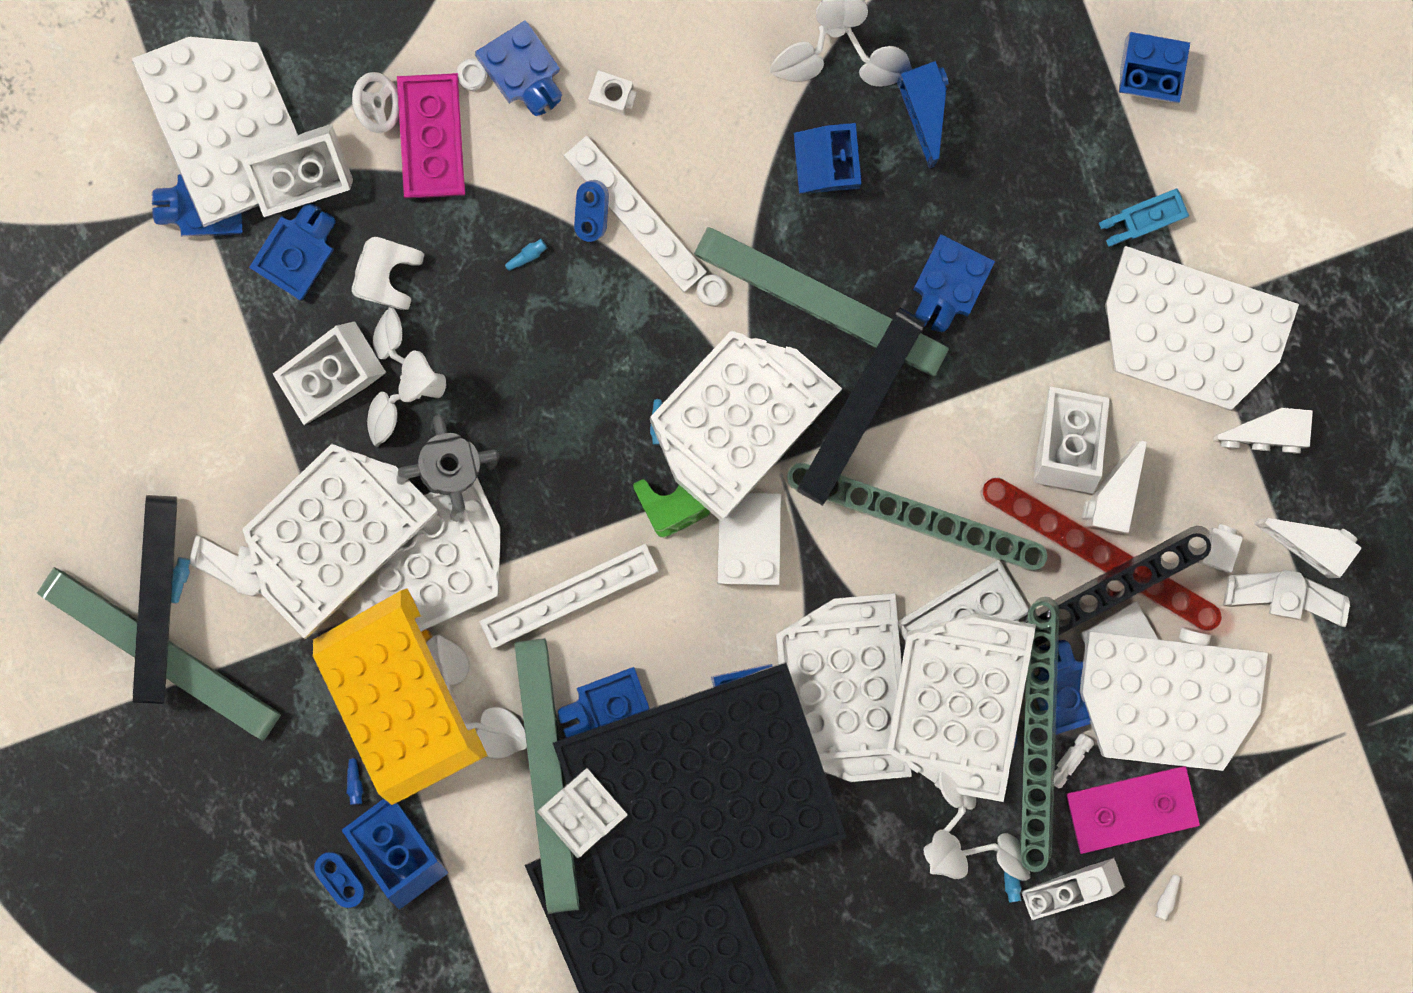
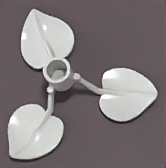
[770,0,912,86]
[367,307,446,447]
[427,635,527,759]
[924,771,1031,881]

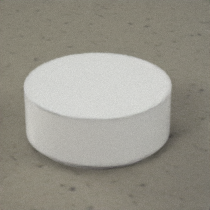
[456,59,487,91]
[697,275,727,306]
[1179,627,1211,646]

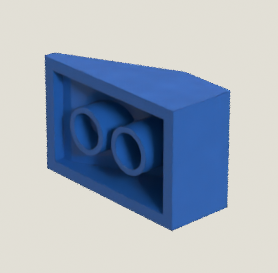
[897,61,949,168]
[342,799,449,910]

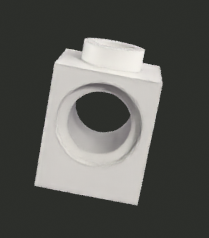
[588,70,637,115]
[1198,524,1243,572]

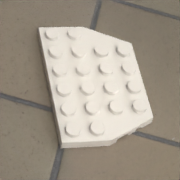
[132,37,298,227]
[1105,246,1299,410]
[650,331,842,522]
[243,444,439,639]
[338,477,501,631]
[776,593,912,782]
[887,614,1036,802]
[1080,631,1268,771]

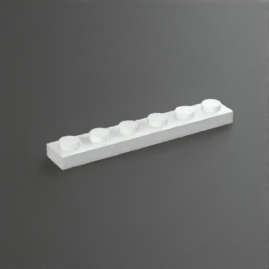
[564,135,707,293]
[479,544,658,649]

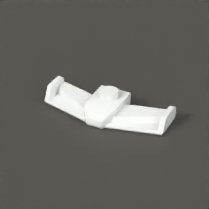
[190,535,262,596]
[1223,570,1350,627]

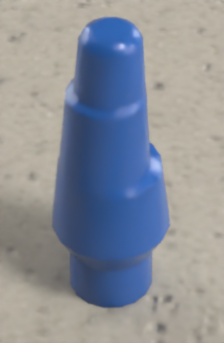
[347,758,364,805]

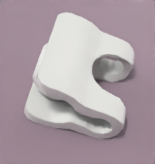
[351,237,425,310]

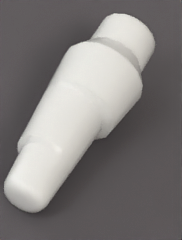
[1155,875,1180,921]

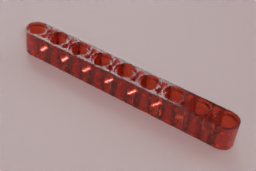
[980,478,1222,631]

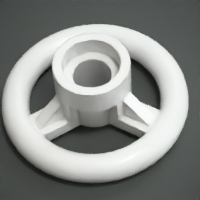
[352,72,399,133]

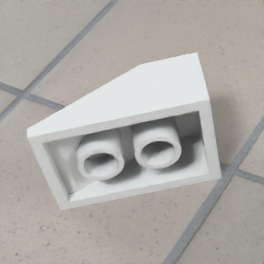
[242,124,353,217]
[273,321,386,425]
[1034,387,1109,494]
[1082,441,1147,534]
[717,493,781,585]
[1254,518,1361,578]

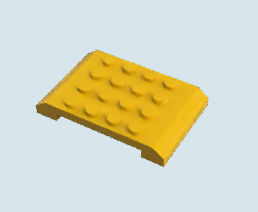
[313,588,488,805]

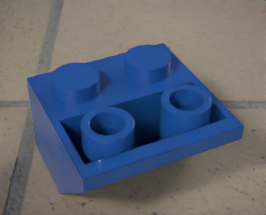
[1119,32,1191,103]
[794,123,861,194]

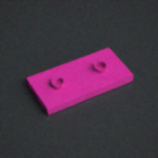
[397,73,465,199]
[1066,766,1200,854]

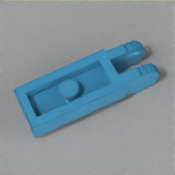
[1099,188,1189,247]

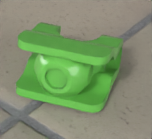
[633,479,711,538]

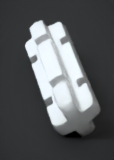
[1054,733,1094,788]

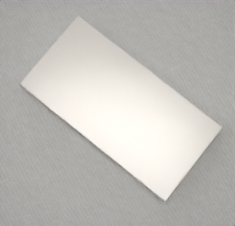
[898,560,1029,642]

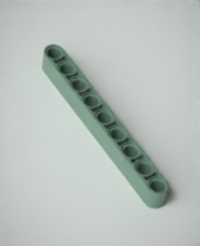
[694,227,949,376]
[787,463,1048,570]
[37,567,281,741]
[1021,597,1059,872]
[515,638,579,914]

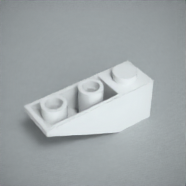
[1213,408,1313,453]
[1021,858,1125,920]

